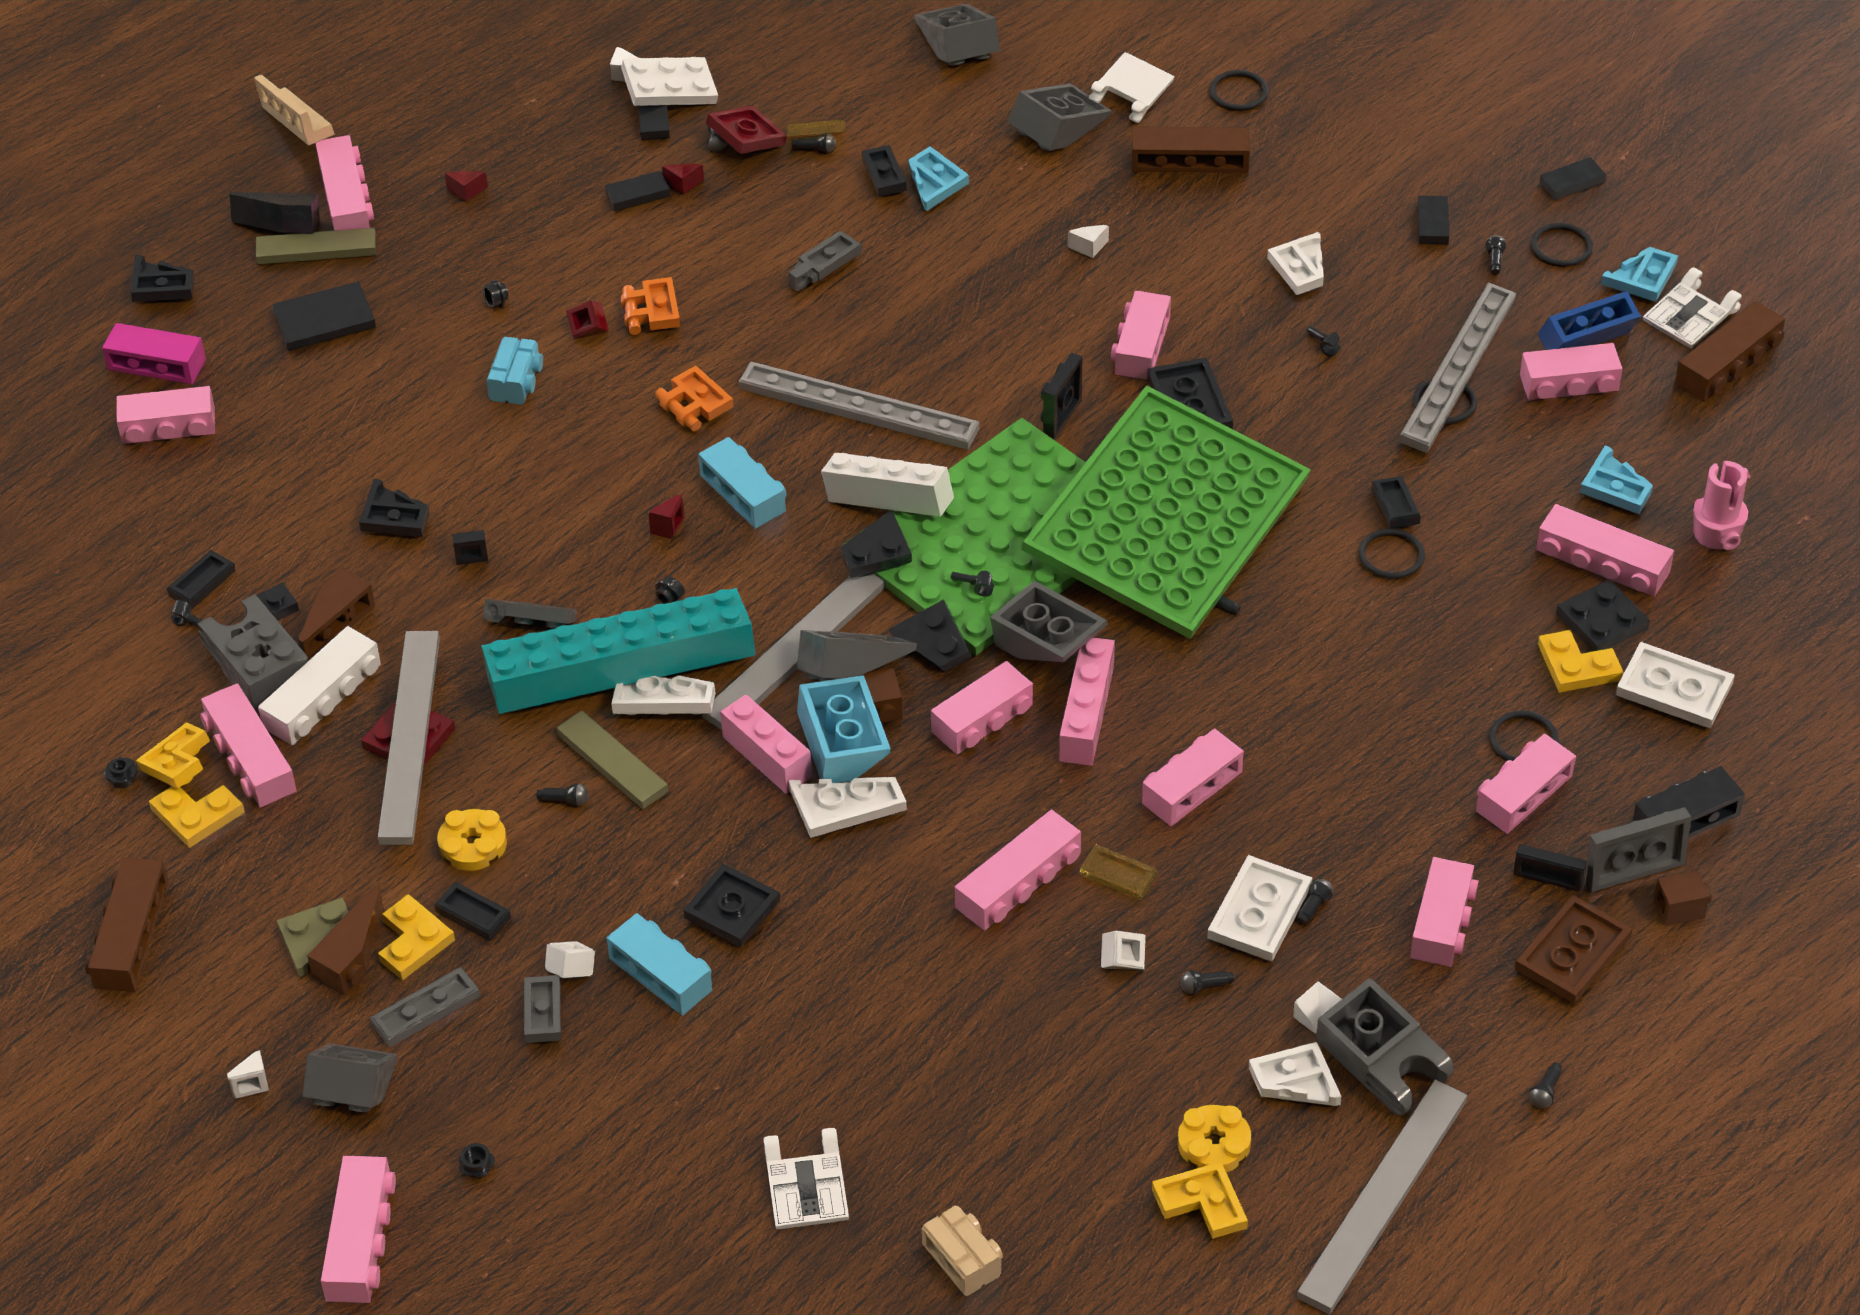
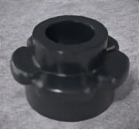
[483,280,509,308]
[655,576,685,604]
[104,757,138,788]
[459,1143,495,1178]

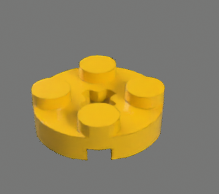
[437,809,507,871]
[1178,1105,1251,1172]

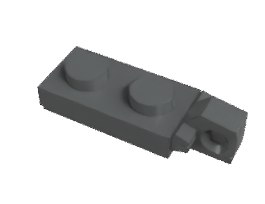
[788,231,862,291]
[483,598,577,628]

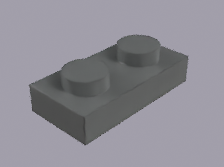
[524,975,561,1043]

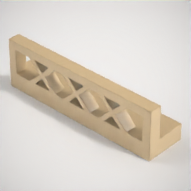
[254,75,334,145]

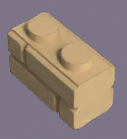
[922,1205,1003,1296]

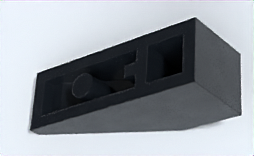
[229,192,320,233]

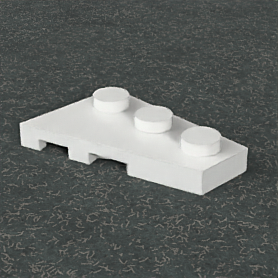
[611,675,716,715]
[788,777,907,838]

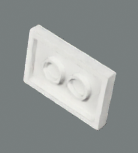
[621,57,718,106]
[1616,642,1735,729]
[1207,855,1312,962]

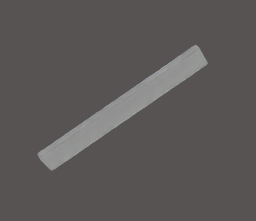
[1399,282,1516,453]
[739,361,979,450]
[702,572,885,730]
[378,631,440,845]
[1297,1080,1467,1315]

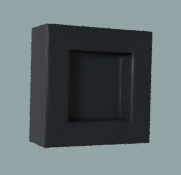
[452,530,488,565]
[256,583,299,621]

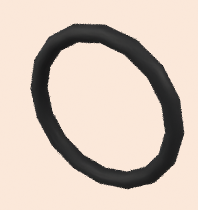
[1209,70,1269,111]
[1531,222,1593,267]
[1413,379,1478,424]
[1358,528,1425,579]
[1489,710,1559,761]

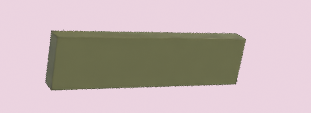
[256,227,376,264]
[556,711,669,809]

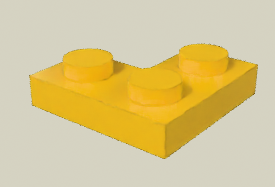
[1538,630,1624,693]
[136,722,210,789]
[149,785,245,848]
[378,894,455,981]
[1152,1162,1248,1239]

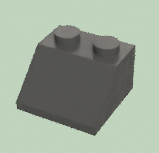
[302,1043,398,1112]

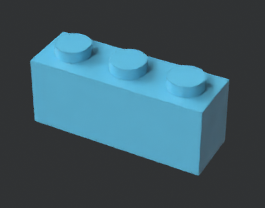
[698,437,787,529]
[606,913,712,1016]

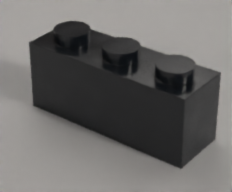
[1632,766,1745,838]

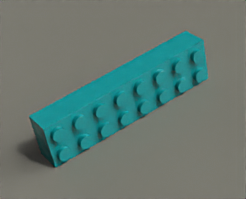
[481,588,756,714]

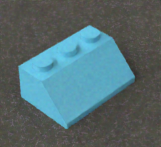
[797,675,890,783]

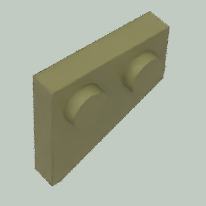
[277,897,349,977]

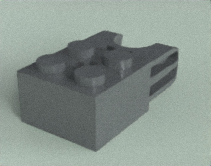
[197,595,308,711]
[1316,978,1454,1116]

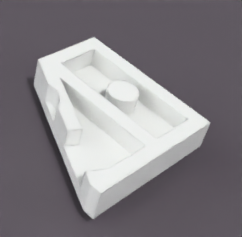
[1267,232,1324,295]
[1249,1042,1341,1106]

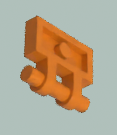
[620,277,680,335]
[655,365,734,432]

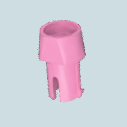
[1693,461,1751,550]

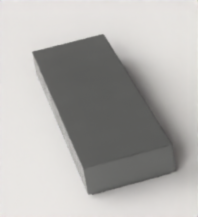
[370,967,480,1048]

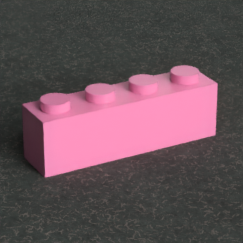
[315,135,374,231]
[1536,504,1674,597]
[1059,638,1115,766]
[200,683,297,808]
[955,809,1081,931]
[321,1156,396,1303]

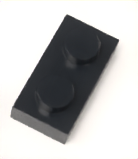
[862,145,906,197]

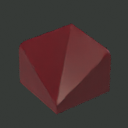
[662,164,704,195]
[445,171,488,202]
[566,300,609,339]
[648,494,685,539]

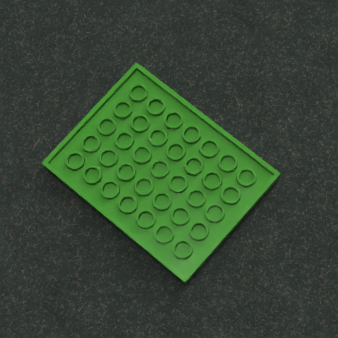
[1022,385,1311,639]
[841,418,1086,656]

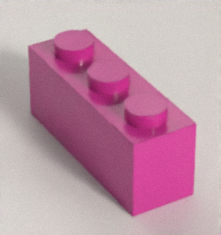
[102,323,206,384]

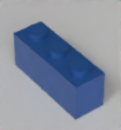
[1538,291,1641,350]

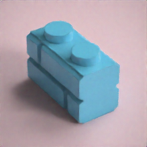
[486,337,543,405]

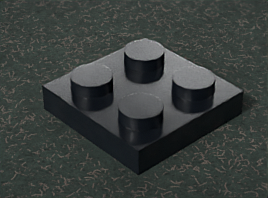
[1040,352,1083,439]
[1556,579,1650,652]
[683,864,780,947]

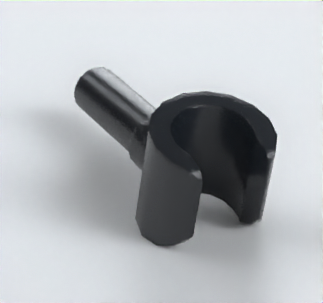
[1307,326,1341,357]
[951,571,994,597]
[172,600,203,627]

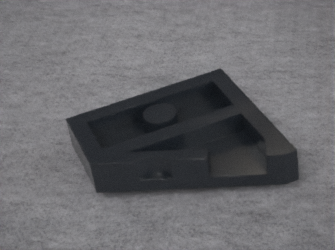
[130,255,195,302]
[359,479,430,537]
[841,511,912,578]
[889,599,972,672]

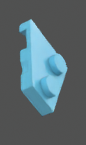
[908,146,969,211]
[1601,247,1678,302]
[1580,446,1653,514]

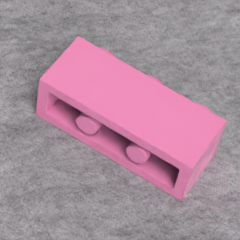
[1110,291,1171,380]
[1520,343,1622,400]
[117,386,215,444]
[931,661,1033,755]
[720,695,812,794]
[1142,728,1244,826]
[1476,733,1576,834]
[1410,857,1479,967]

